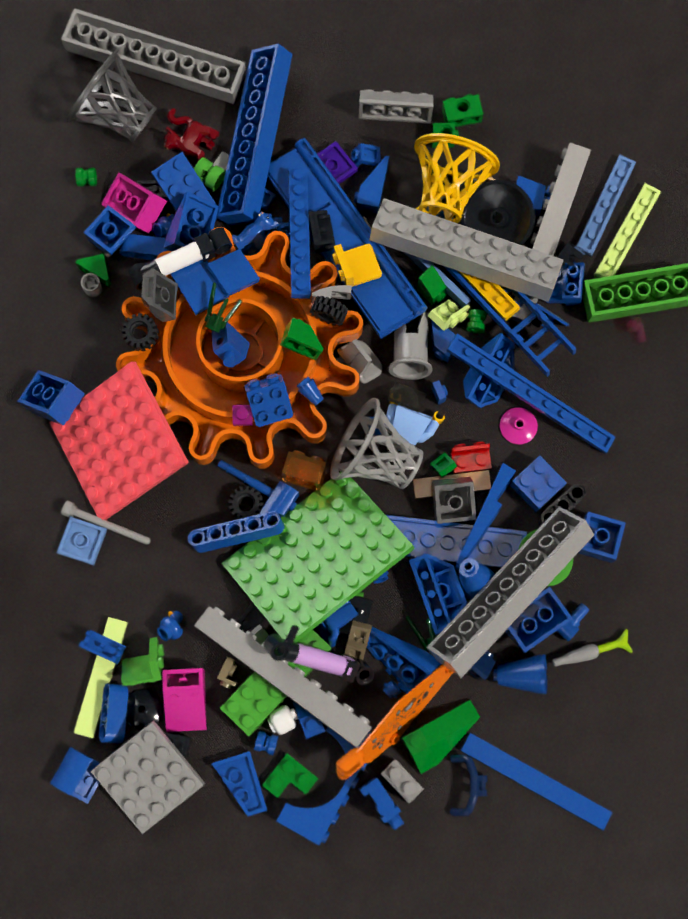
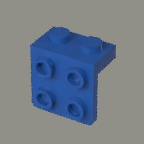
[244,374,293,427]

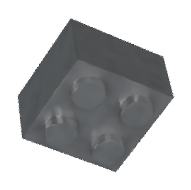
[432,477,476,524]

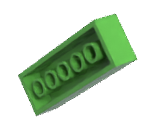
[582,263,688,323]
[220,629,332,737]

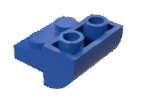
[546,262,585,306]
[50,747,100,804]

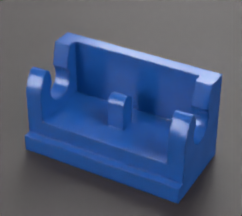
[79,630,126,665]

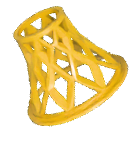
[414,133,500,223]

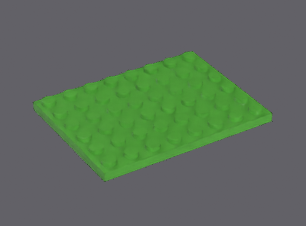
[222,471,415,642]

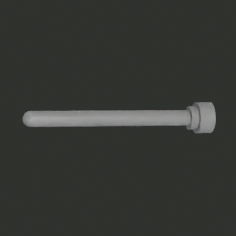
[61,500,150,545]

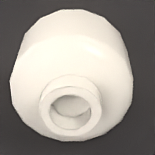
[267,705,299,735]

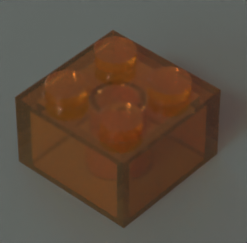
[282,450,326,491]

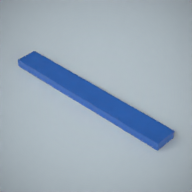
[461,733,613,831]

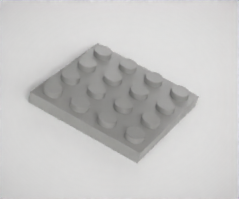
[91,720,205,834]

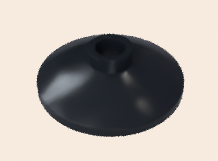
[126,690,163,730]

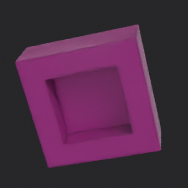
[233,405,253,426]

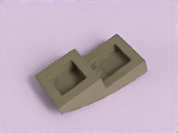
[344,620,372,660]

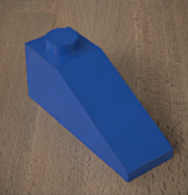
[354,156,389,214]

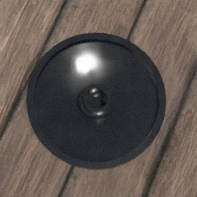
[461,180,535,246]

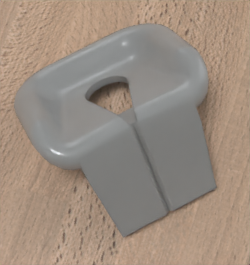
[337,339,382,384]

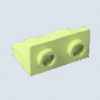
[428,299,470,331]

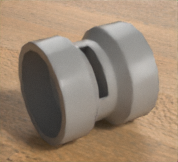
[81,273,102,297]

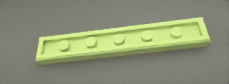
[594,183,661,278]
[74,617,128,738]

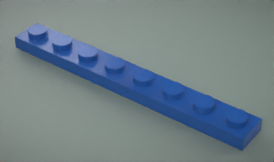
[288,168,311,299]

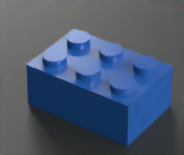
[17,370,85,426]

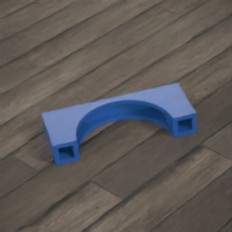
[277,727,371,845]

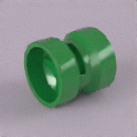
[76,168,97,186]
[466,309,487,333]

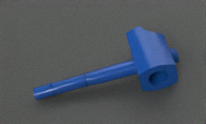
[218,460,299,517]

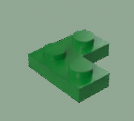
[262,753,319,798]

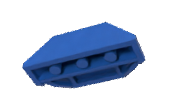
[463,333,515,408]
[409,553,467,635]

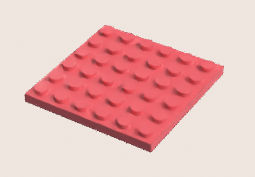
[49,362,189,520]

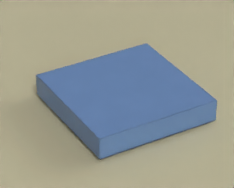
[56,517,107,566]

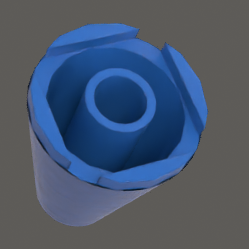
[459,558,495,601]
[494,655,547,695]

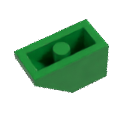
[416,265,446,305]
[280,318,323,360]

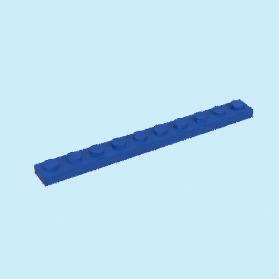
[446,333,616,454]

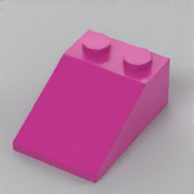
[101,173,167,233]

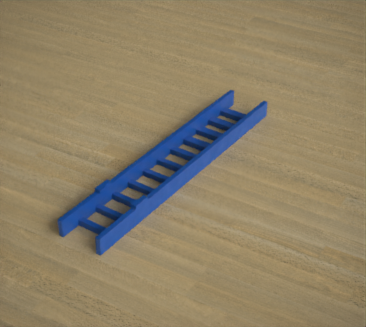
[435,207,576,377]

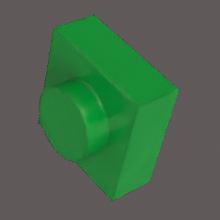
[430,453,457,478]

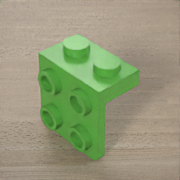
[121,637,164,686]

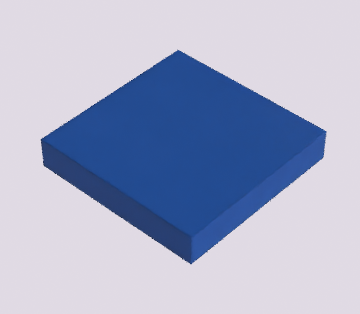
[207,249,260,297]

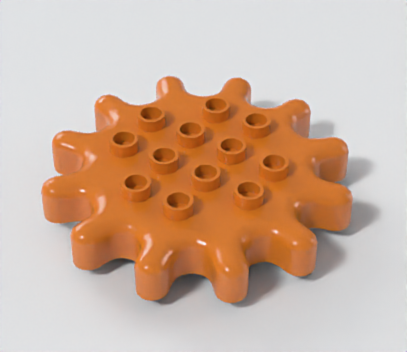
[116,227,363,469]

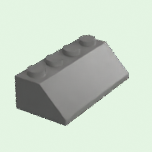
[359,89,433,123]

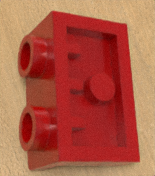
[450,442,492,474]

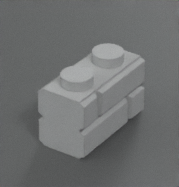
[380,759,423,803]

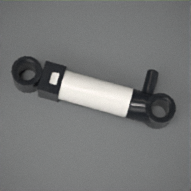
[128,227,232,290]

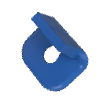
[315,601,358,647]

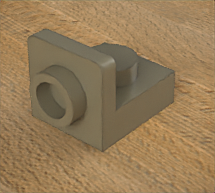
[217,656,237,689]

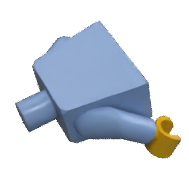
[386,394,445,451]

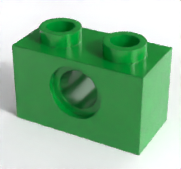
[442,94,483,127]

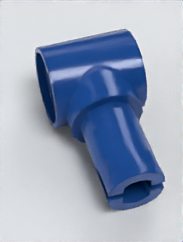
[556,603,589,642]

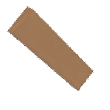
[413,470,491,499]

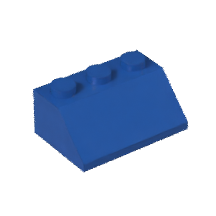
[505,587,573,653]

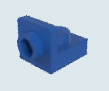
[351,143,381,167]

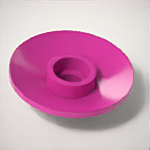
[500,407,538,445]

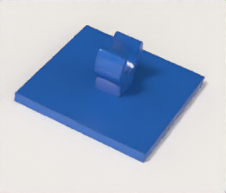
[536,303,570,327]

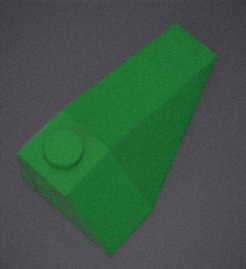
[401,700,480,774]

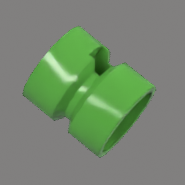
[194,157,226,191]

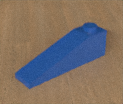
[366,627,442,693]

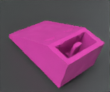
[162,668,207,732]

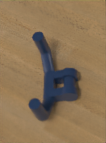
[450,755,487,817]

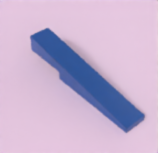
[455,463,516,572]

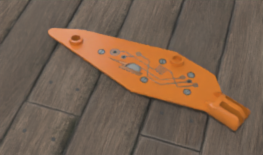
[336,665,453,780]

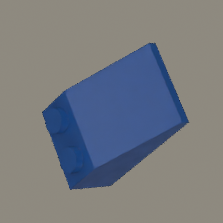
[164,191,219,251]

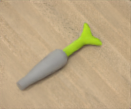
[552,629,632,667]

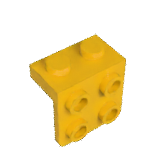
[332,244,382,287]

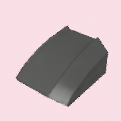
[142,269,178,322]

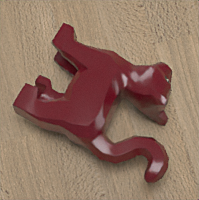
[164,108,219,161]

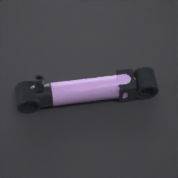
[264,625,374,685]

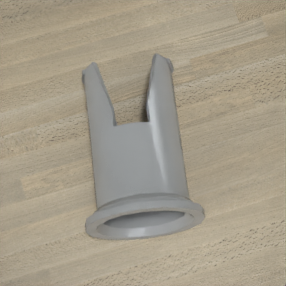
[389,311,432,380]

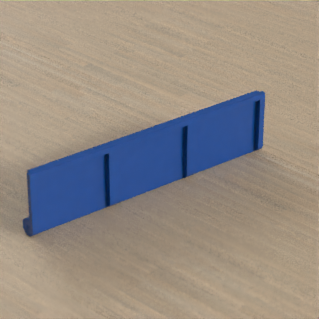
[267,138,427,339]

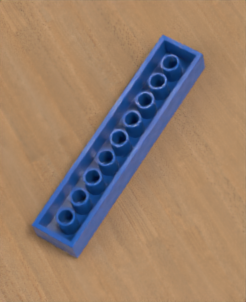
[217,43,293,226]

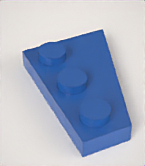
[211,751,267,816]

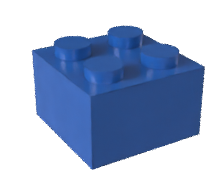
[509,456,567,513]
[578,512,626,563]

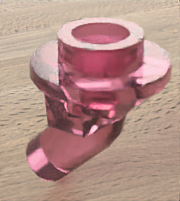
[627,317,647,343]

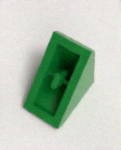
[75,254,111,287]

